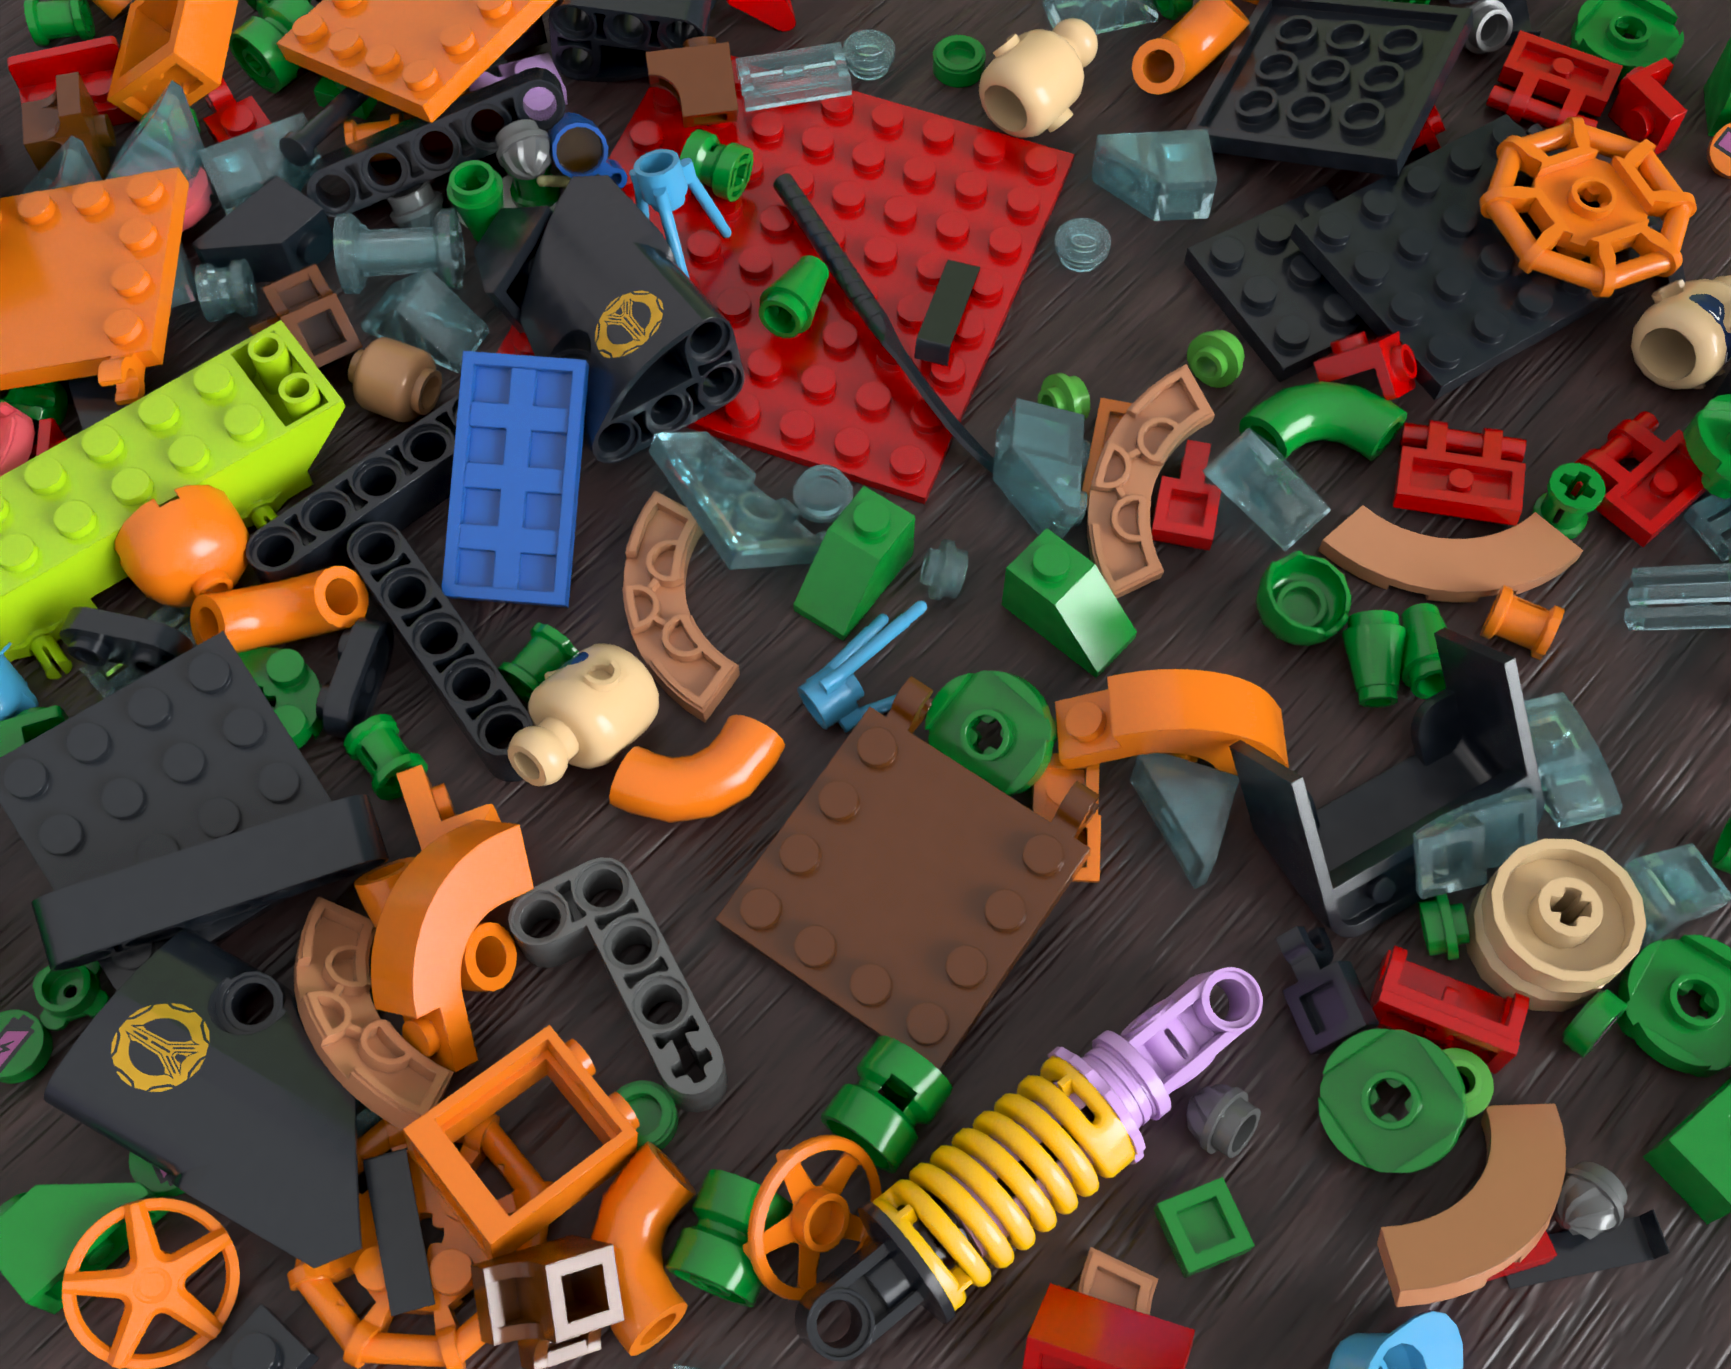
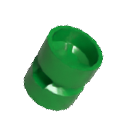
[229,0,314,93]
[821,1035,953,1173]
[666,1169,793,1307]

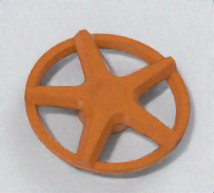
[743,1135,882,1301]
[62,1197,240,1369]

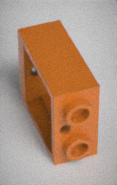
[107,0,238,122]
[403,1024,640,1259]

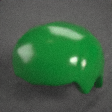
[1255,550,1352,646]

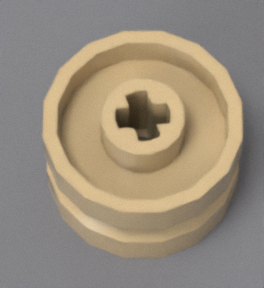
[1466,838,1647,1012]

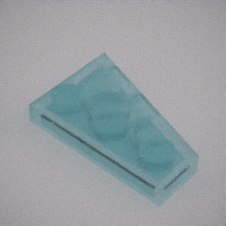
[649,431,826,570]

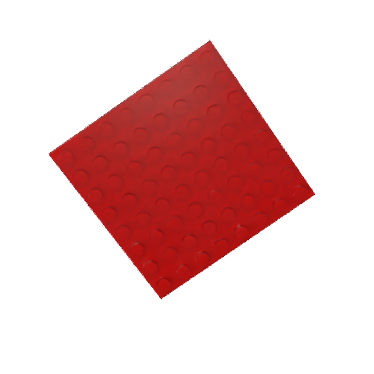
[496,55,1075,505]

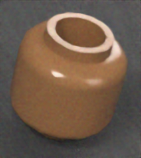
[348,337,442,423]

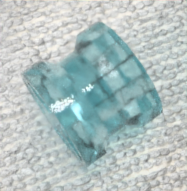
[195,258,258,322]

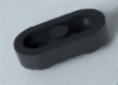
[59,607,193,675]
[316,617,394,738]

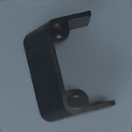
[1229,627,1544,938]

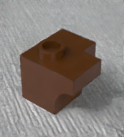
[645,36,738,128]
[21,72,116,183]
[247,263,363,368]
[470,1235,625,1369]

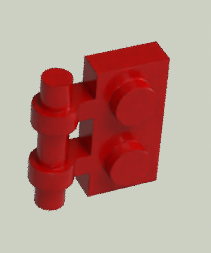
[1486,30,1623,128]
[1570,411,1706,548]
[1393,420,1527,526]

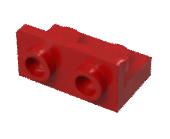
[7,36,137,126]

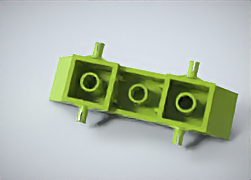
[0,320,345,679]

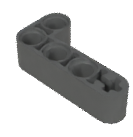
[508,857,728,1113]

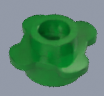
[33,961,110,1031]

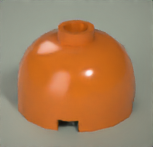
[115,485,250,608]

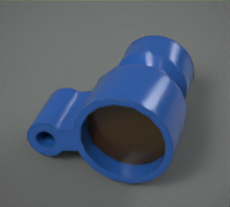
[548,112,628,189]

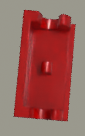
[1369,945,1530,1074]
[1022,1283,1195,1369]

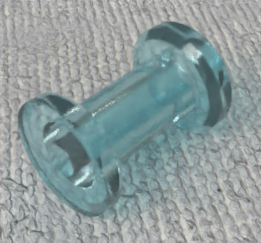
[333,208,465,295]

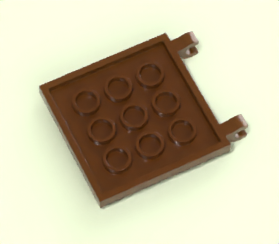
[715,676,1100,1073]

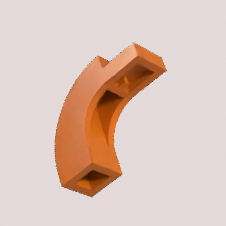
[1055,669,1289,781]
[371,819,534,1072]

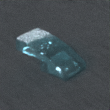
[1524,692,1623,829]
[1413,787,1538,899]

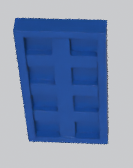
[442,351,590,608]

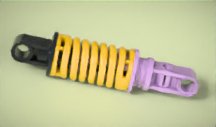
[795,967,1263,1361]

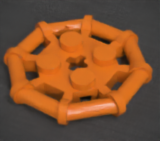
[1479,117,1697,298]
[287,1114,554,1369]

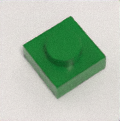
[1153,1177,1255,1278]

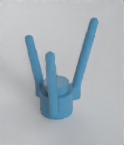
[629,149,732,279]
[797,601,927,733]

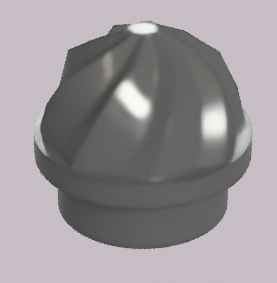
[1463,0,1513,54]
[495,119,552,180]
[388,181,445,238]
[1186,1084,1261,1158]
[1553,1161,1627,1239]

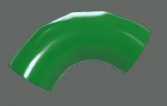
[1239,381,1408,464]

